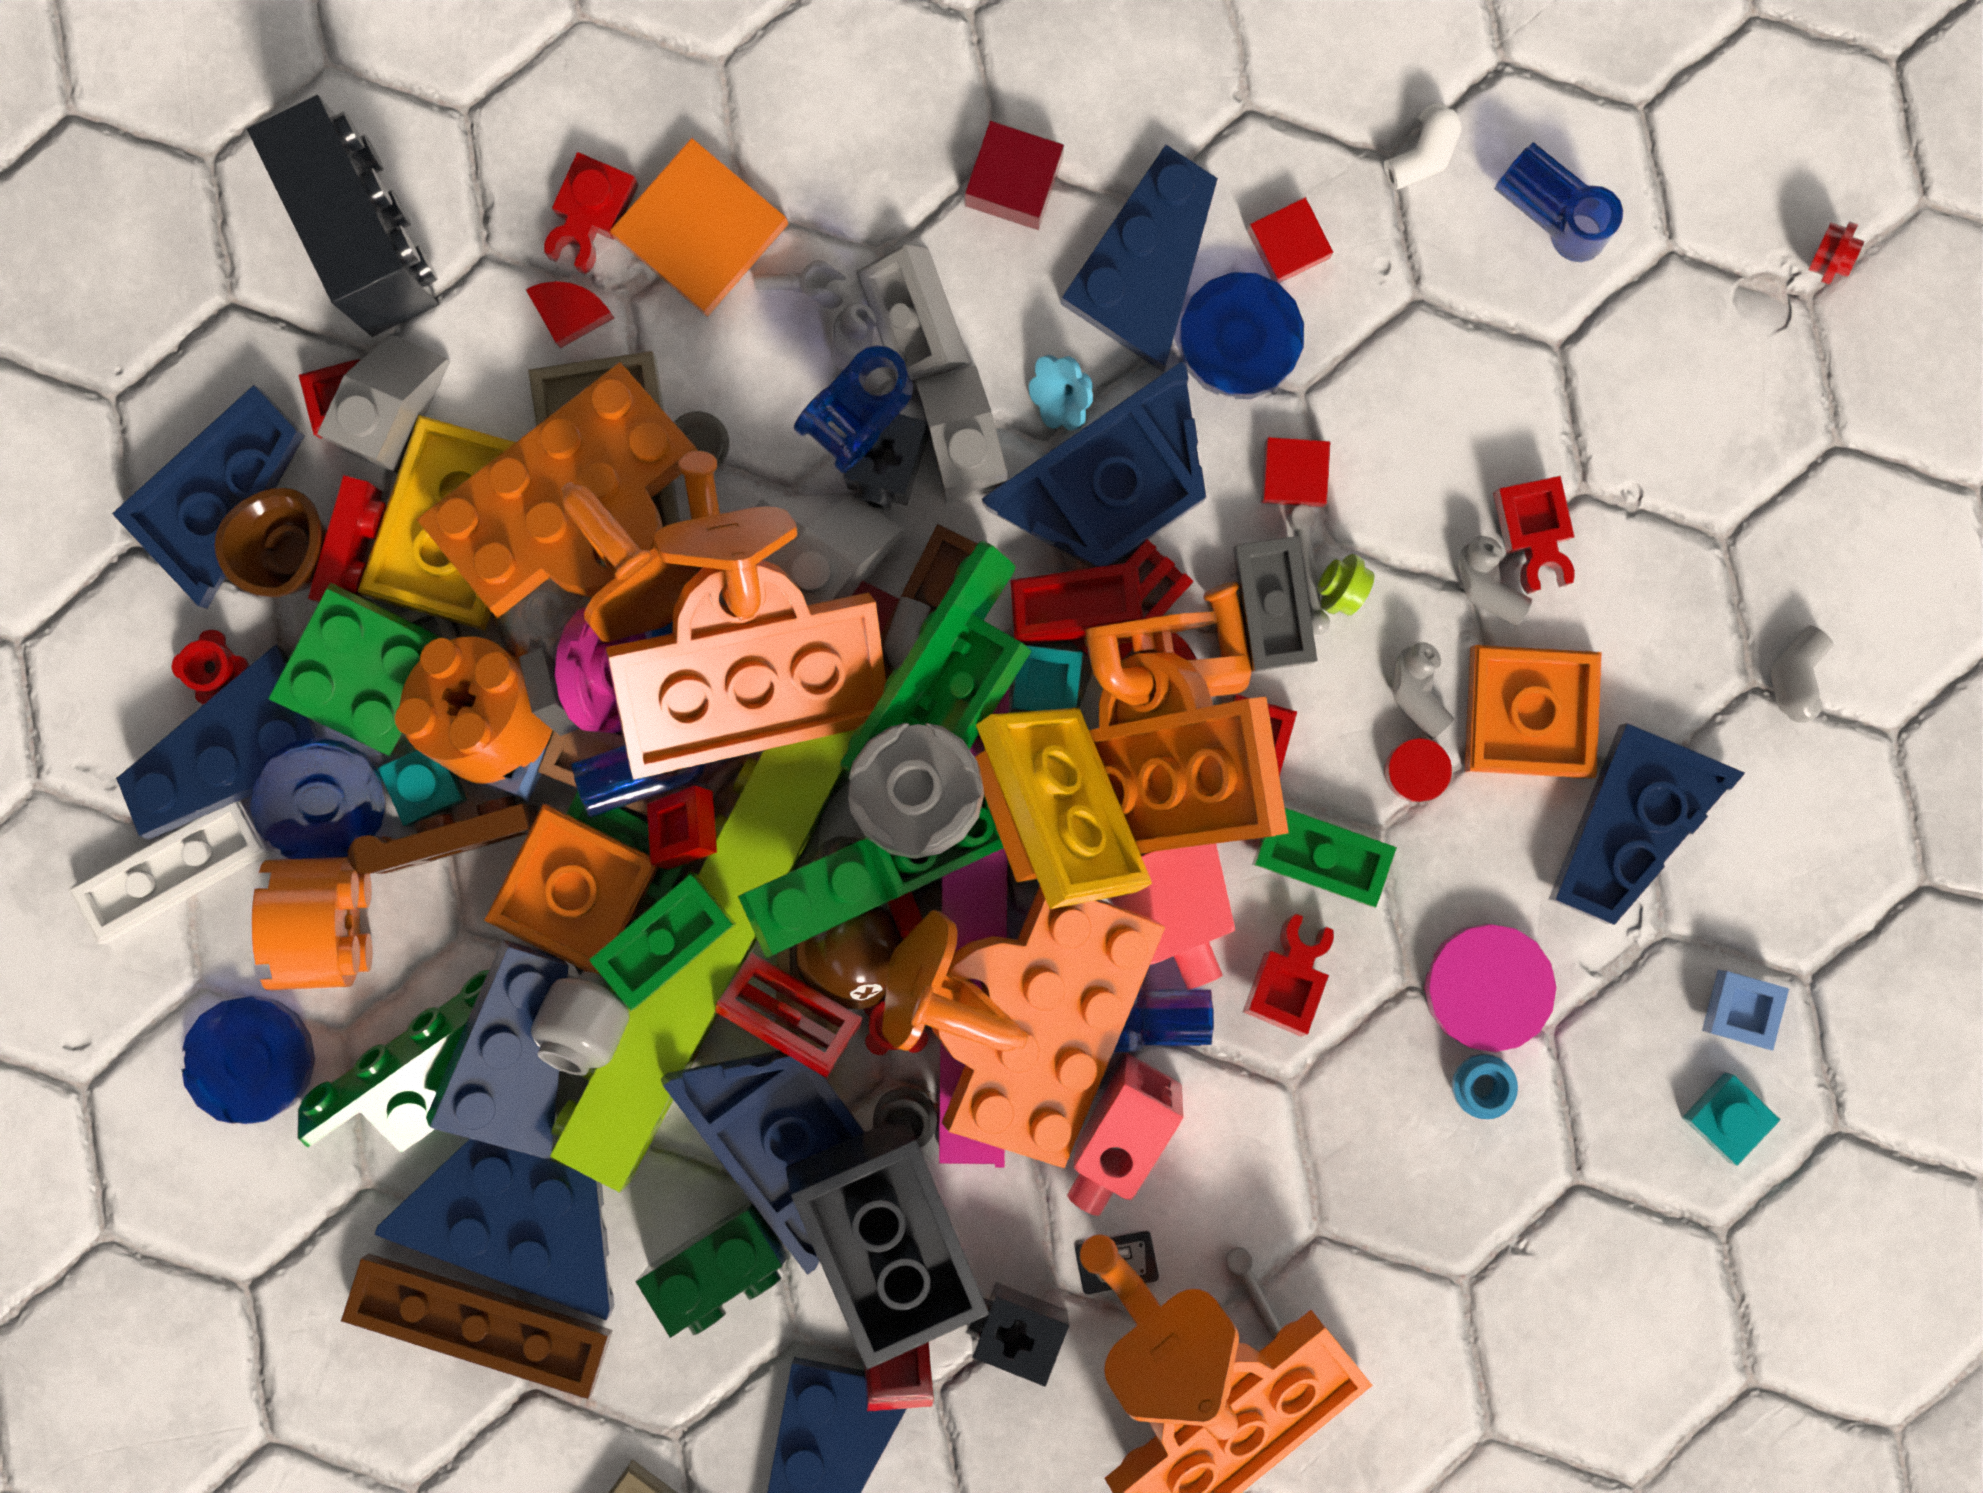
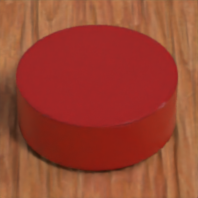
[1384,738,1452,802]

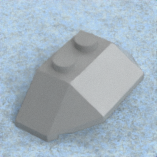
[719,492,904,607]

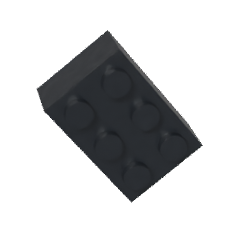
[247,94,439,337]
[785,1115,989,1369]

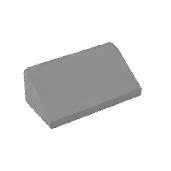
[856,244,969,388]

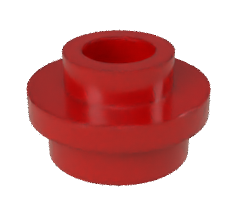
[1808,221,1865,285]

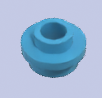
[1452,1054,1518,1120]

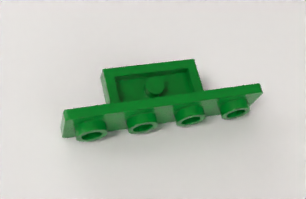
[840,540,1032,772]
[297,970,489,1153]

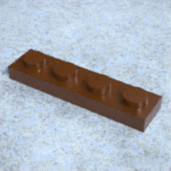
[341,1253,613,1399]

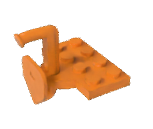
[416,362,703,642]
[605,451,886,779]
[1084,581,1289,854]
[882,886,1165,1169]
[1080,1234,1373,1493]

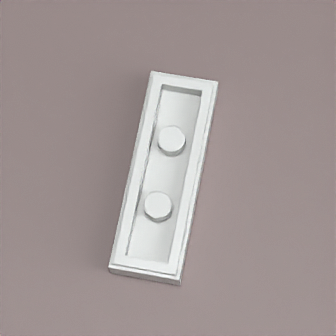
[68,798,274,944]

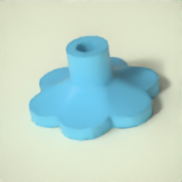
[1029,355,1093,431]

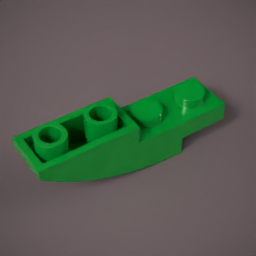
[738,796,1004,958]

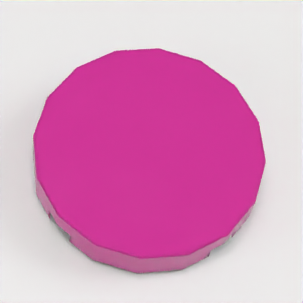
[555,606,647,733]
[1424,923,1557,1053]

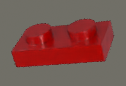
[308,475,386,603]

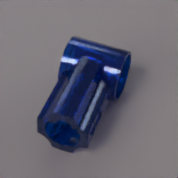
[1494,142,1623,263]
[571,745,706,817]
[1113,985,1214,1052]

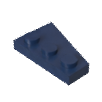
[112,385,305,609]
[767,1357,907,1493]

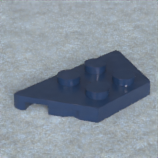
[982,361,1206,568]
[661,1051,865,1275]
[374,1139,615,1321]

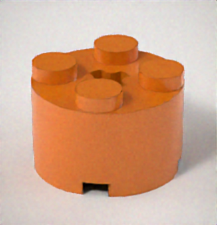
[395,637,552,784]
[252,857,373,990]

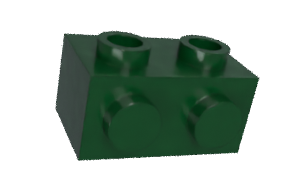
[635,1201,790,1338]

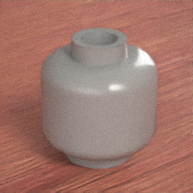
[531,972,630,1075]

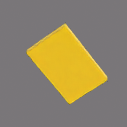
[358,415,515,631]
[976,707,1152,909]

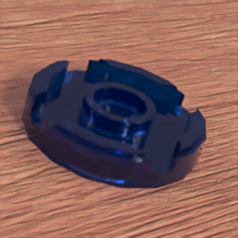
[1178,272,1304,399]
[250,737,386,859]
[181,995,315,1124]

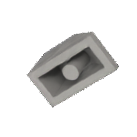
[317,334,450,474]
[915,365,1008,503]

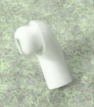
[1384,103,1462,190]

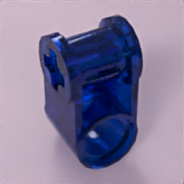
[794,345,913,473]

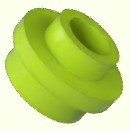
[1317,554,1375,616]

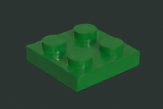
[269,582,442,756]

